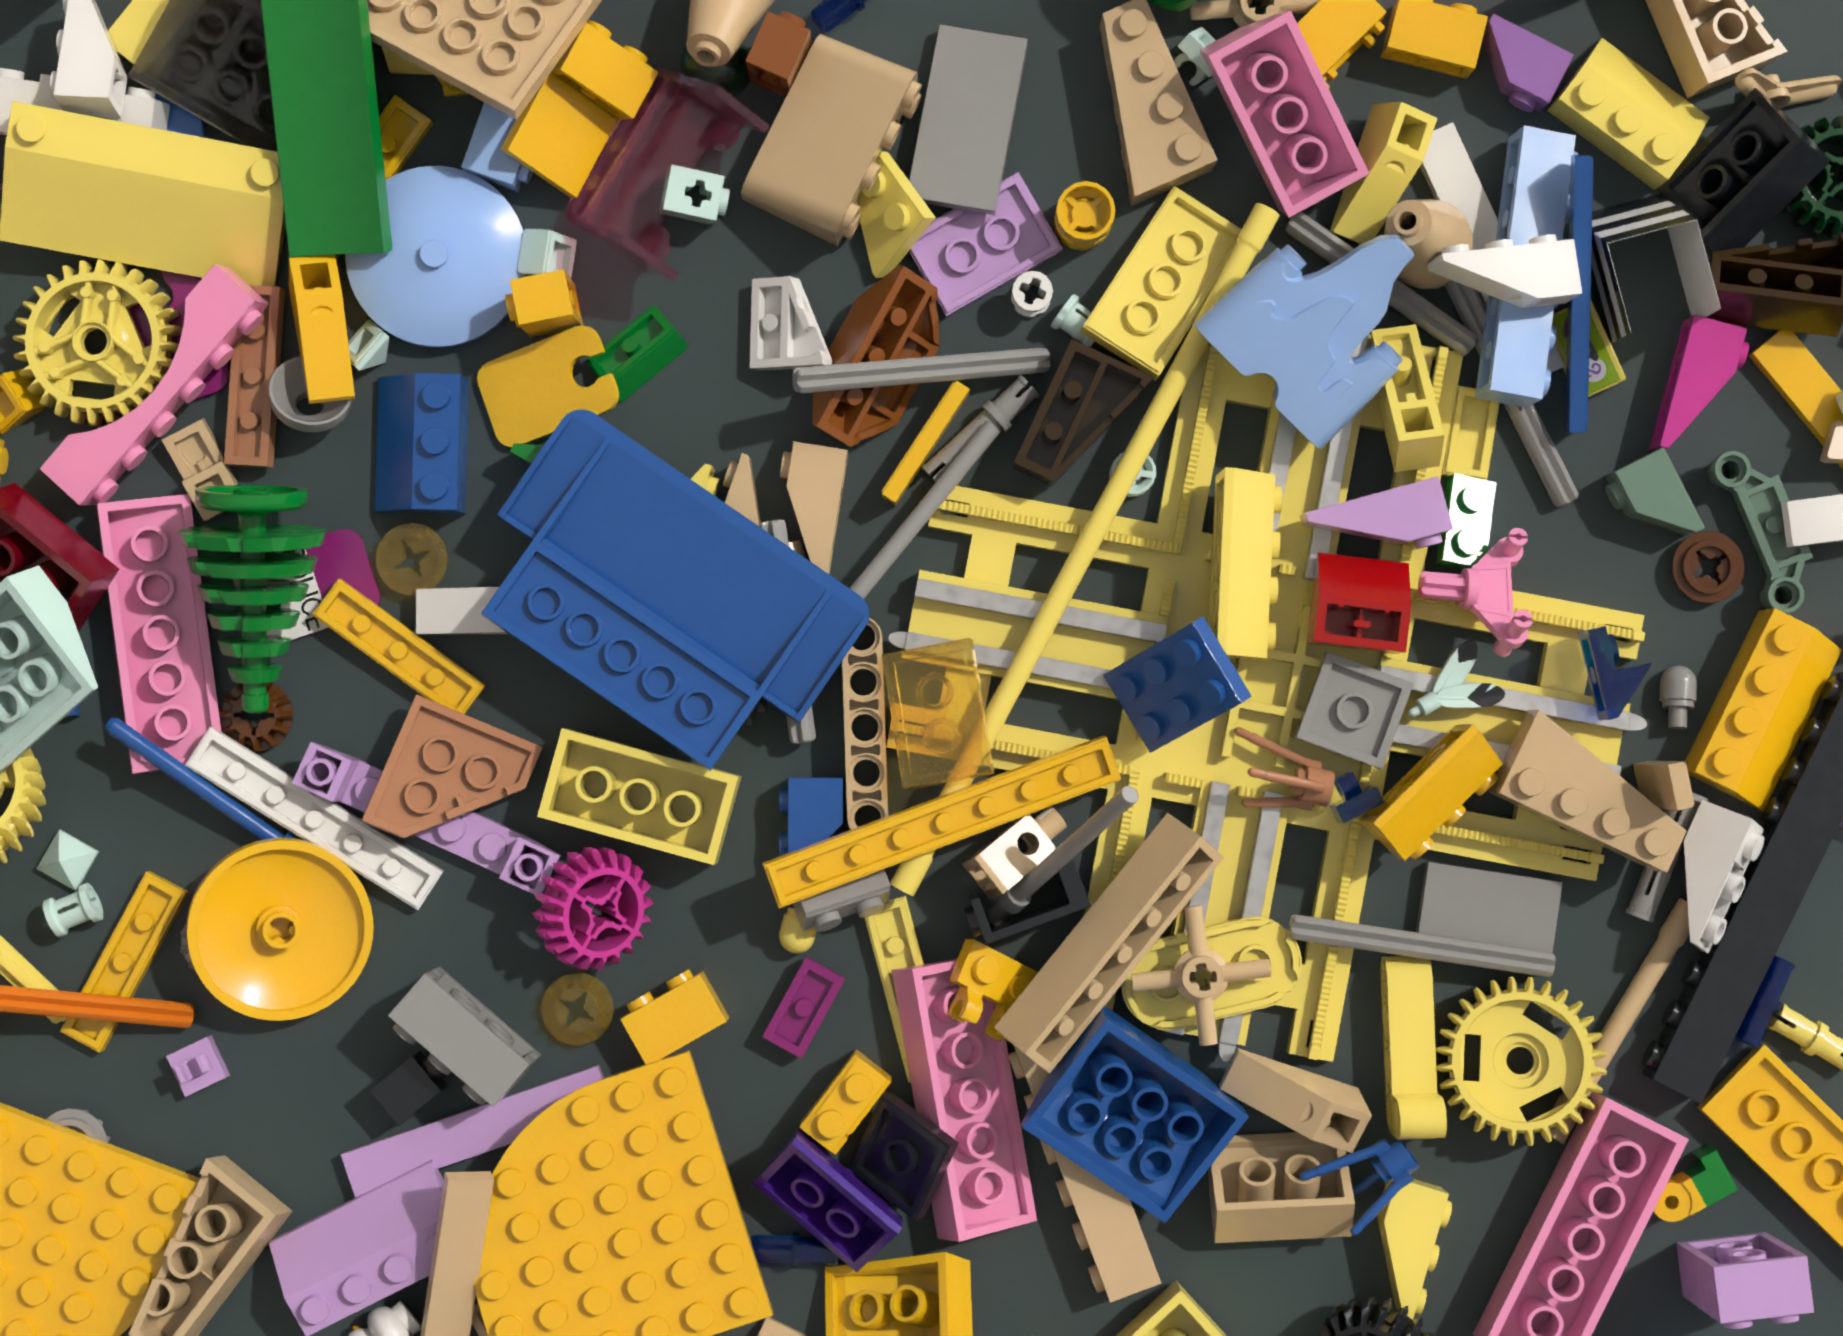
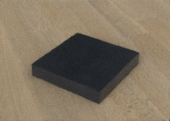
[848,1092,959,1221]

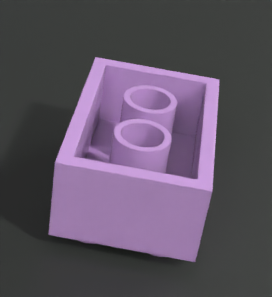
[1676,1232,1814,1329]

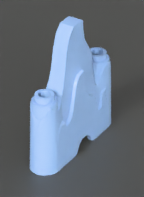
[1194,234,1415,449]

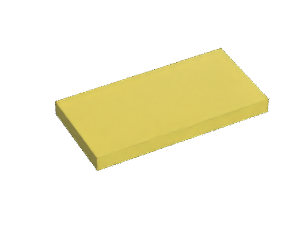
[1080,186,1242,381]

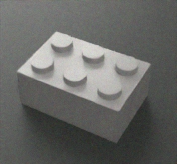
[388,967,541,1107]

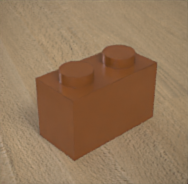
[746,11,812,98]

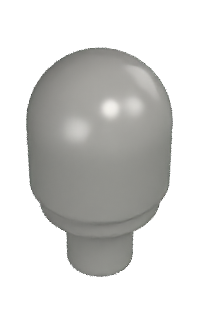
[1659,665,1697,729]

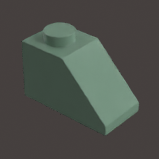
[1605,447,1705,535]

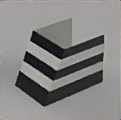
[1591,194,1721,344]

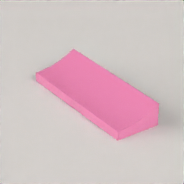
[96,494,221,775]
[892,958,1037,1242]

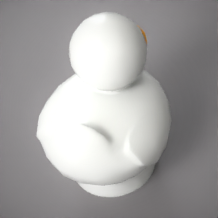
[348,1300,422,1336]

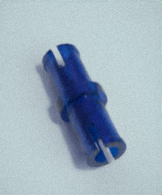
[1735,956,1795,1048]

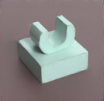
[1174,27,1216,86]

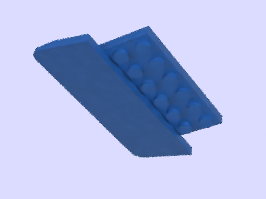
[481,409,869,771]

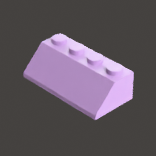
[269,1159,444,1336]

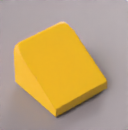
[0,369,45,434]

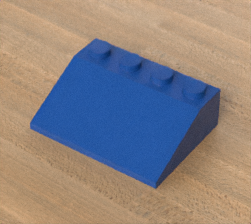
[1021,1006,1249,1223]

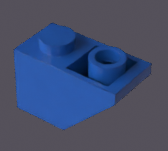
[779,777,844,856]

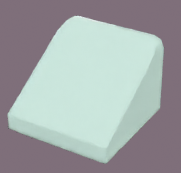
[517,229,577,278]

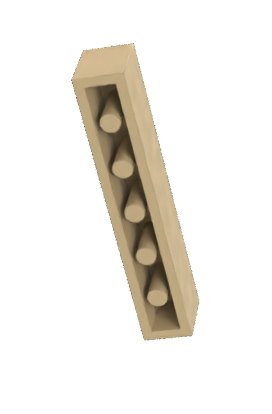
[994,813,1224,1073]
[1008,1044,1162,1303]

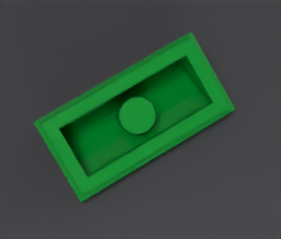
[585,304,688,402]

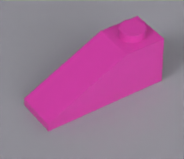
[1649,315,1749,451]

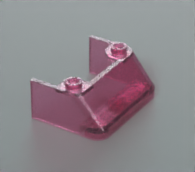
[565,68,770,281]

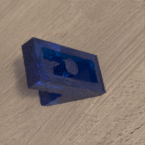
[1577,626,1651,720]

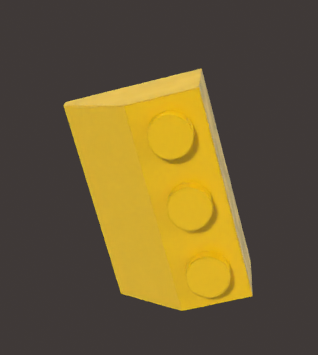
[1359,724,1503,861]

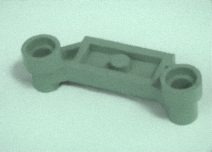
[1707,451,1813,613]

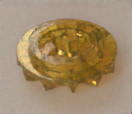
[376,523,449,596]
[540,973,614,1046]

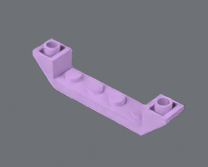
[292,742,561,895]

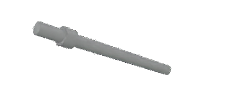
[850,421,1000,599]
[986,786,1139,925]

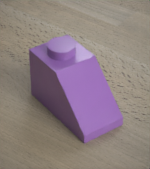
[1483,14,1574,112]

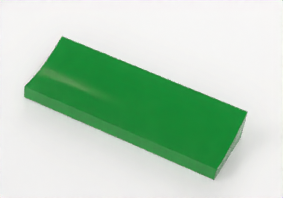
[261,0,392,257]

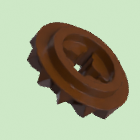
[1670,531,1744,603]
[219,682,293,751]

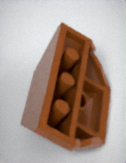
[812,265,940,447]

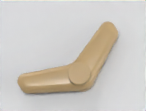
[1735,68,1842,109]

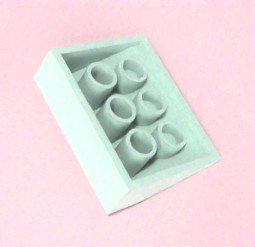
[0,565,98,773]

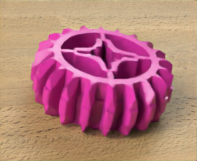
[532,847,654,970]

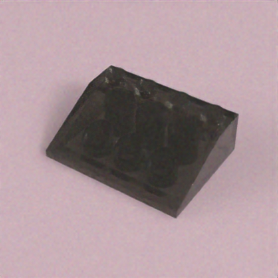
[128,0,278,152]

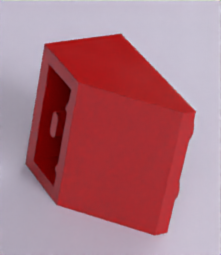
[1306,552,1411,654]

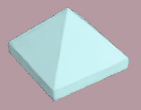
[348,319,389,371]
[36,829,100,891]

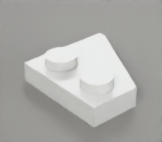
[750,276,832,371]

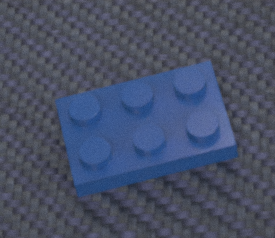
[1103,616,1251,753]

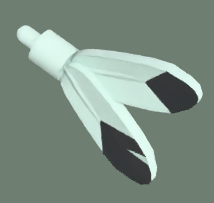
[1408,640,1505,717]

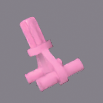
[1418,528,1533,657]

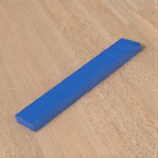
[1565,155,1593,433]

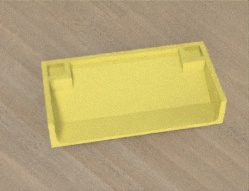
[0,101,286,286]

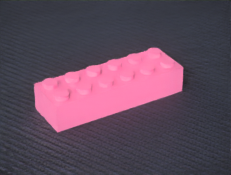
[1473,1093,1689,1336]

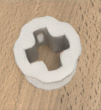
[1011,271,1053,318]

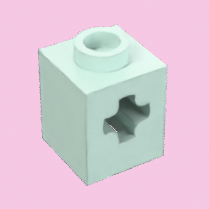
[659,164,730,225]

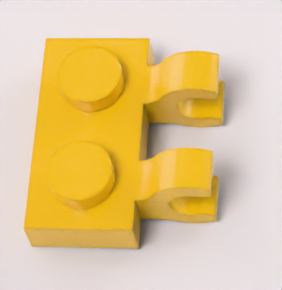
[948,939,1038,1042]

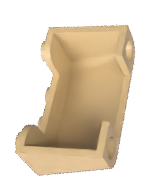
[741,34,922,247]

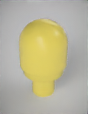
[779,908,817,954]

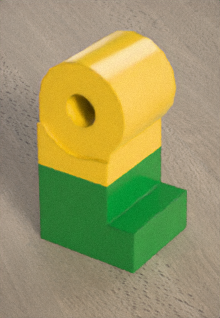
[1653,1144,1738,1222]

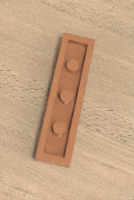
[224,285,286,468]

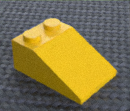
[825,1252,973,1336]

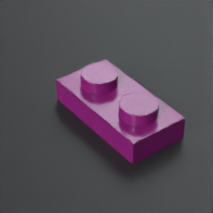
[762,956,846,1059]

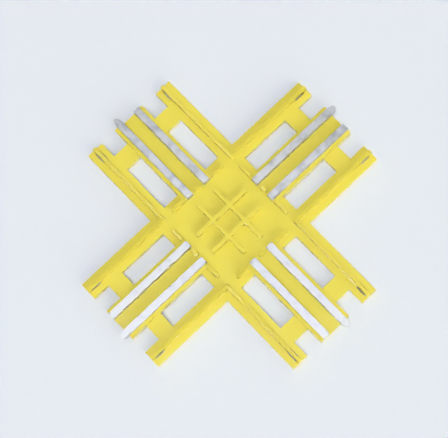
[886,317,1647,1062]

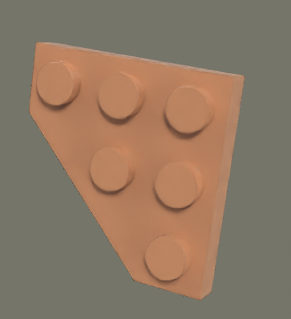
[361,694,543,839]

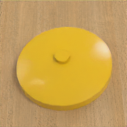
[186,838,374,1021]

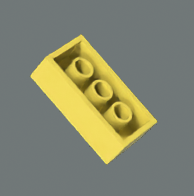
[537,728,742,865]

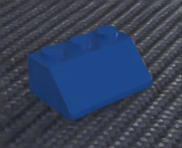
[375,373,469,514]

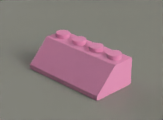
[1199,10,1370,218]

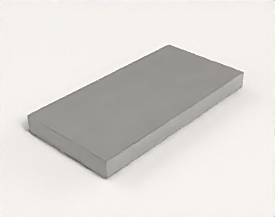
[909,25,1028,215]

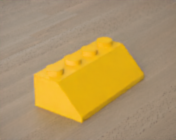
[1685,608,1842,811]

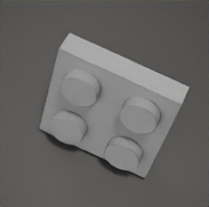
[1294,652,1414,769]

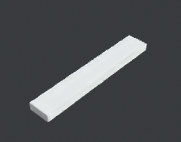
[1420,122,1565,373]
[185,727,443,910]

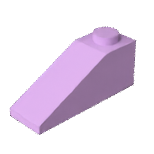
[1299,476,1453,549]

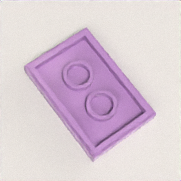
[908,172,1063,318]

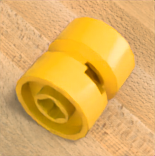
[1053,181,1115,251]

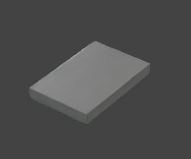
[1416,862,1563,953]

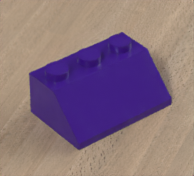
[753,1129,903,1272]

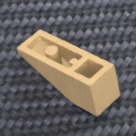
[780,441,848,574]

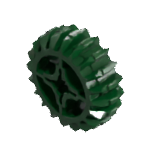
[1782,116,1843,239]

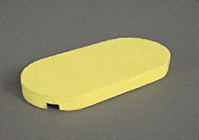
[1121,916,1302,1030]

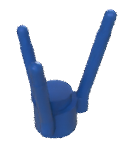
[1300,1137,1420,1236]

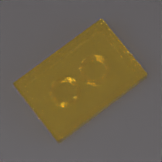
[882,638,995,790]

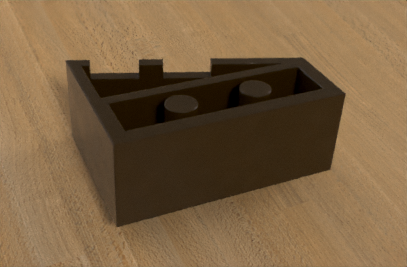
[1012,339,1154,487]

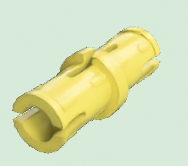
[1767,1003,1843,1072]

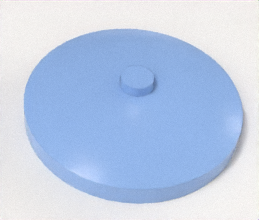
[345,166,527,348]

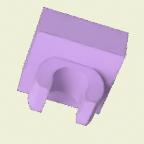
[166,1035,230,1097]

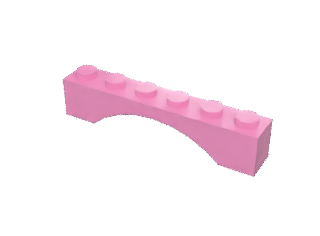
[39,264,269,505]

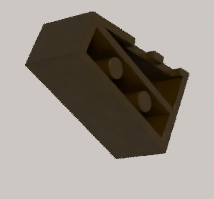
[1705,233,1843,337]

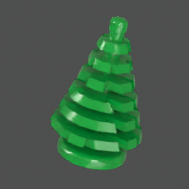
[177,485,327,714]

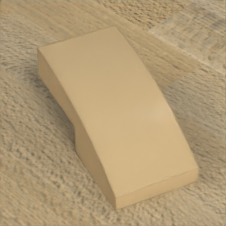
[162,418,238,521]

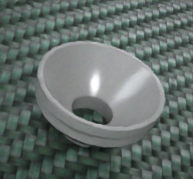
[269,356,352,432]

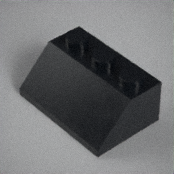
[1657,88,1831,251]

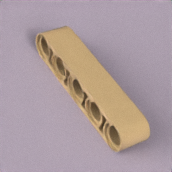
[842,618,889,830]

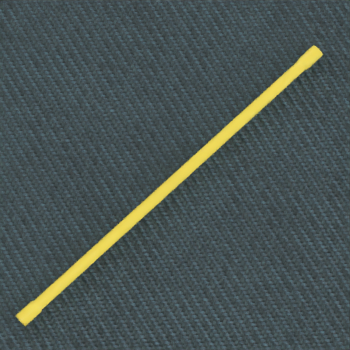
[890,203,1280,897]

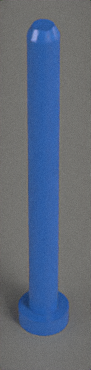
[104,717,299,840]

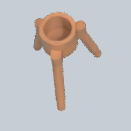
[1234,727,1335,811]

